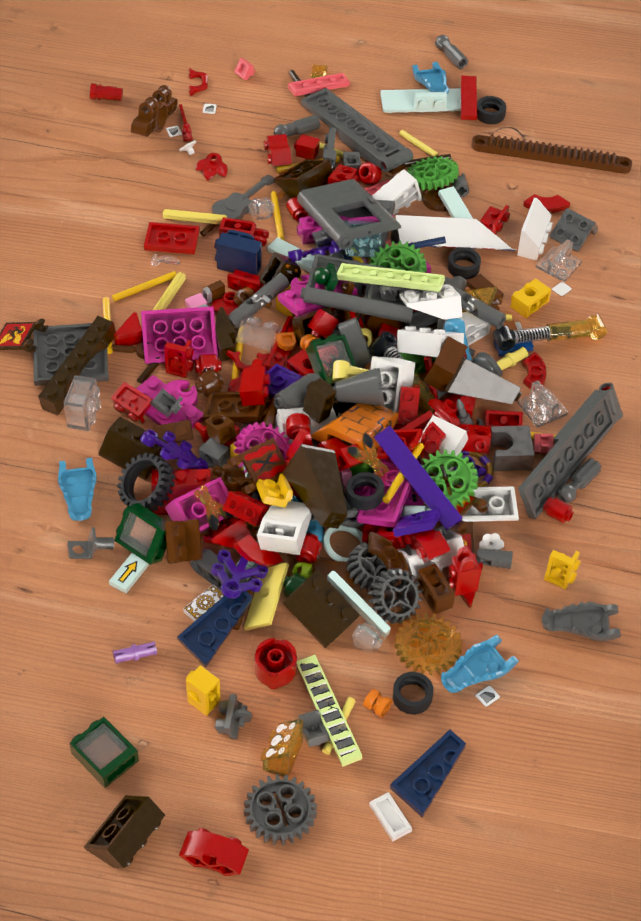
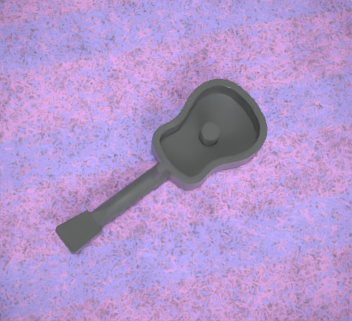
[212,175,275,220]

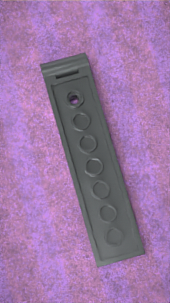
[301,88,413,173]
[518,383,623,519]

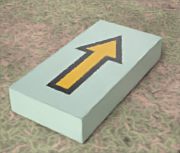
[109,553,149,593]

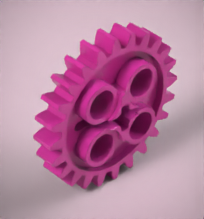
[234,422,291,481]

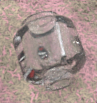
[248,197,274,220]
[351,622,383,653]

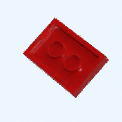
[144,222,200,255]

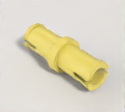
[497,347,528,370]

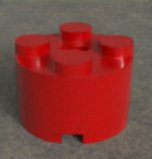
[254,638,297,689]

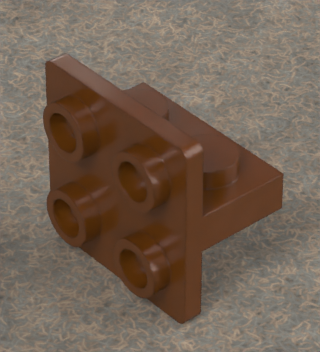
[165,519,203,564]

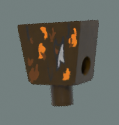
[259,252,301,285]

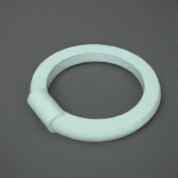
[323,525,363,562]

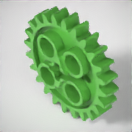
[407,156,459,191]
[370,241,427,273]
[418,449,479,509]

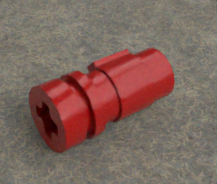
[90,83,123,101]

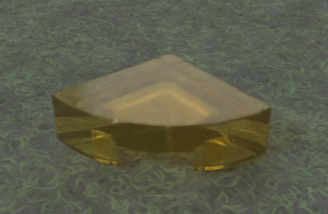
[311,65,328,79]

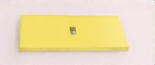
[244,563,289,631]

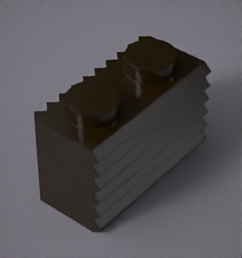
[302,378,336,424]

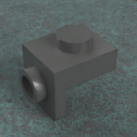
[150,388,183,418]
[298,710,330,747]

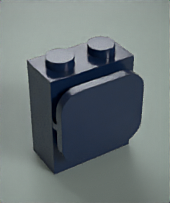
[214,230,262,275]

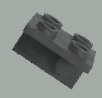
[550,208,598,252]

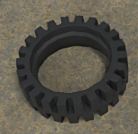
[117,453,175,511]

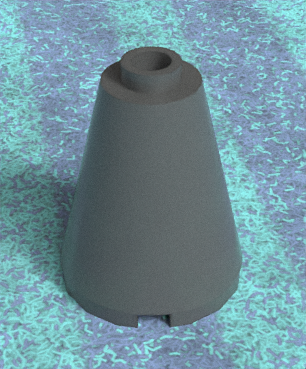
[334,368,384,406]
[274,373,321,409]

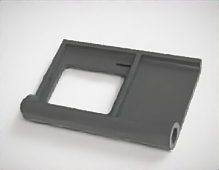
[297,179,401,249]
[300,254,413,323]

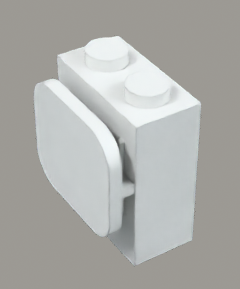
[411,415,468,476]

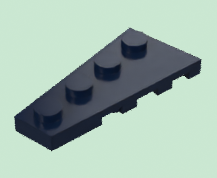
[177,591,252,668]
[390,730,466,817]

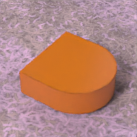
[275,332,296,351]

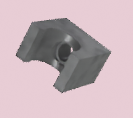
[490,426,534,471]

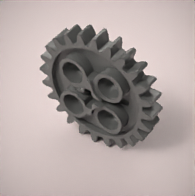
[244,774,317,846]

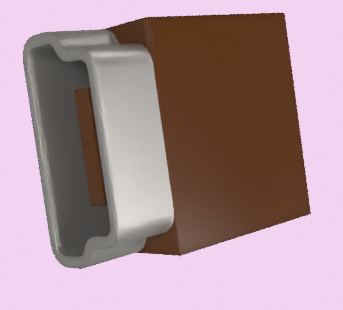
[202,280,225,303]

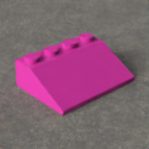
[141,307,218,364]

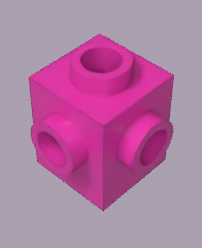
[297,217,320,245]

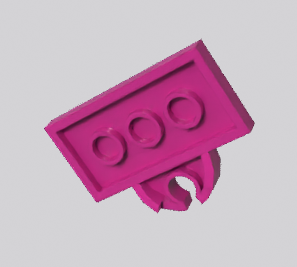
[278,275,358,316]
[136,375,204,429]
[354,459,411,528]

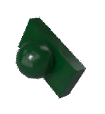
[313,263,338,292]

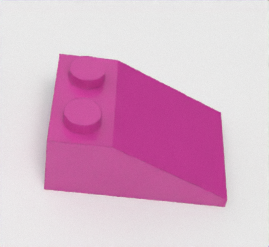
[165,477,229,533]

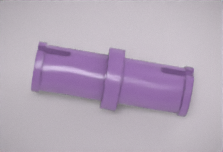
[113,641,157,664]

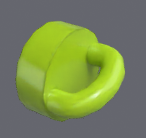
[292,562,312,579]

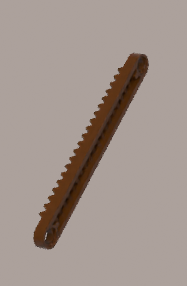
[472,134,632,174]

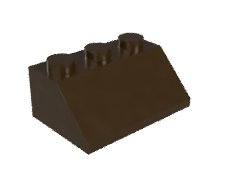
[273,159,333,198]
[98,417,167,480]
[282,570,360,648]
[84,795,165,868]

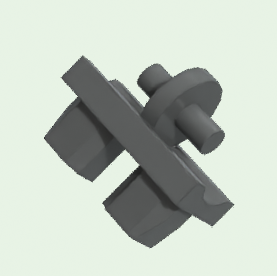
[215,694,252,739]

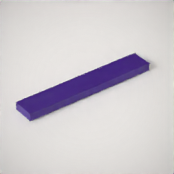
[374,426,463,531]

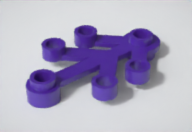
[288,240,343,262]
[140,429,209,469]
[211,549,268,599]

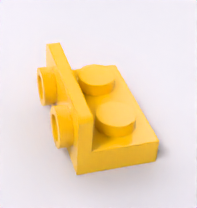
[256,474,293,508]
[544,550,581,590]

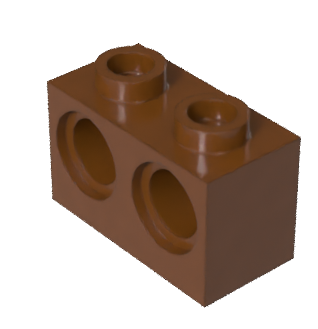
[416,563,455,614]

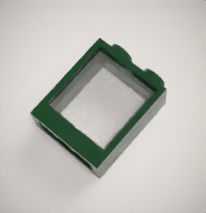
[306,334,357,386]
[114,503,167,565]
[69,716,139,788]

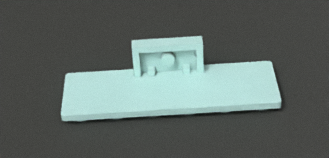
[380,88,461,113]

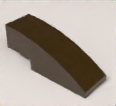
[216,307,235,362]

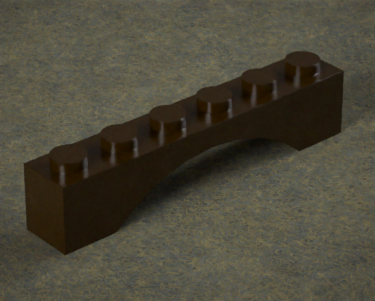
[38,316,116,416]

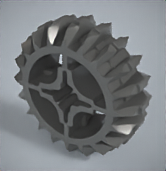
[346,542,398,593]
[368,568,423,624]

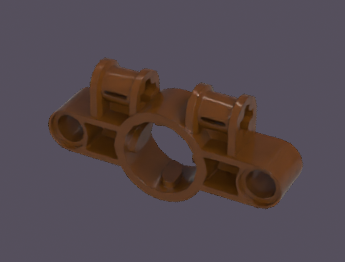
[131,85,178,137]

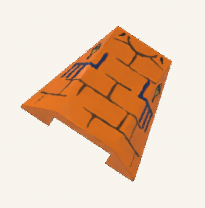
[311,404,399,467]

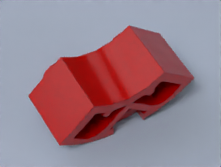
[263,134,292,166]
[317,437,367,471]
[403,529,451,563]
[179,828,249,876]

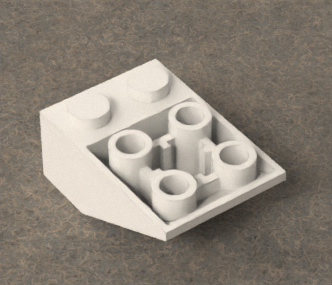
[399,285,462,320]
[257,501,312,555]

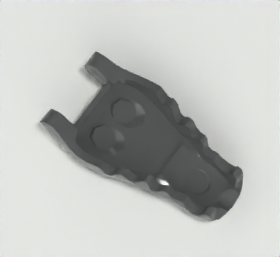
[542,601,621,641]

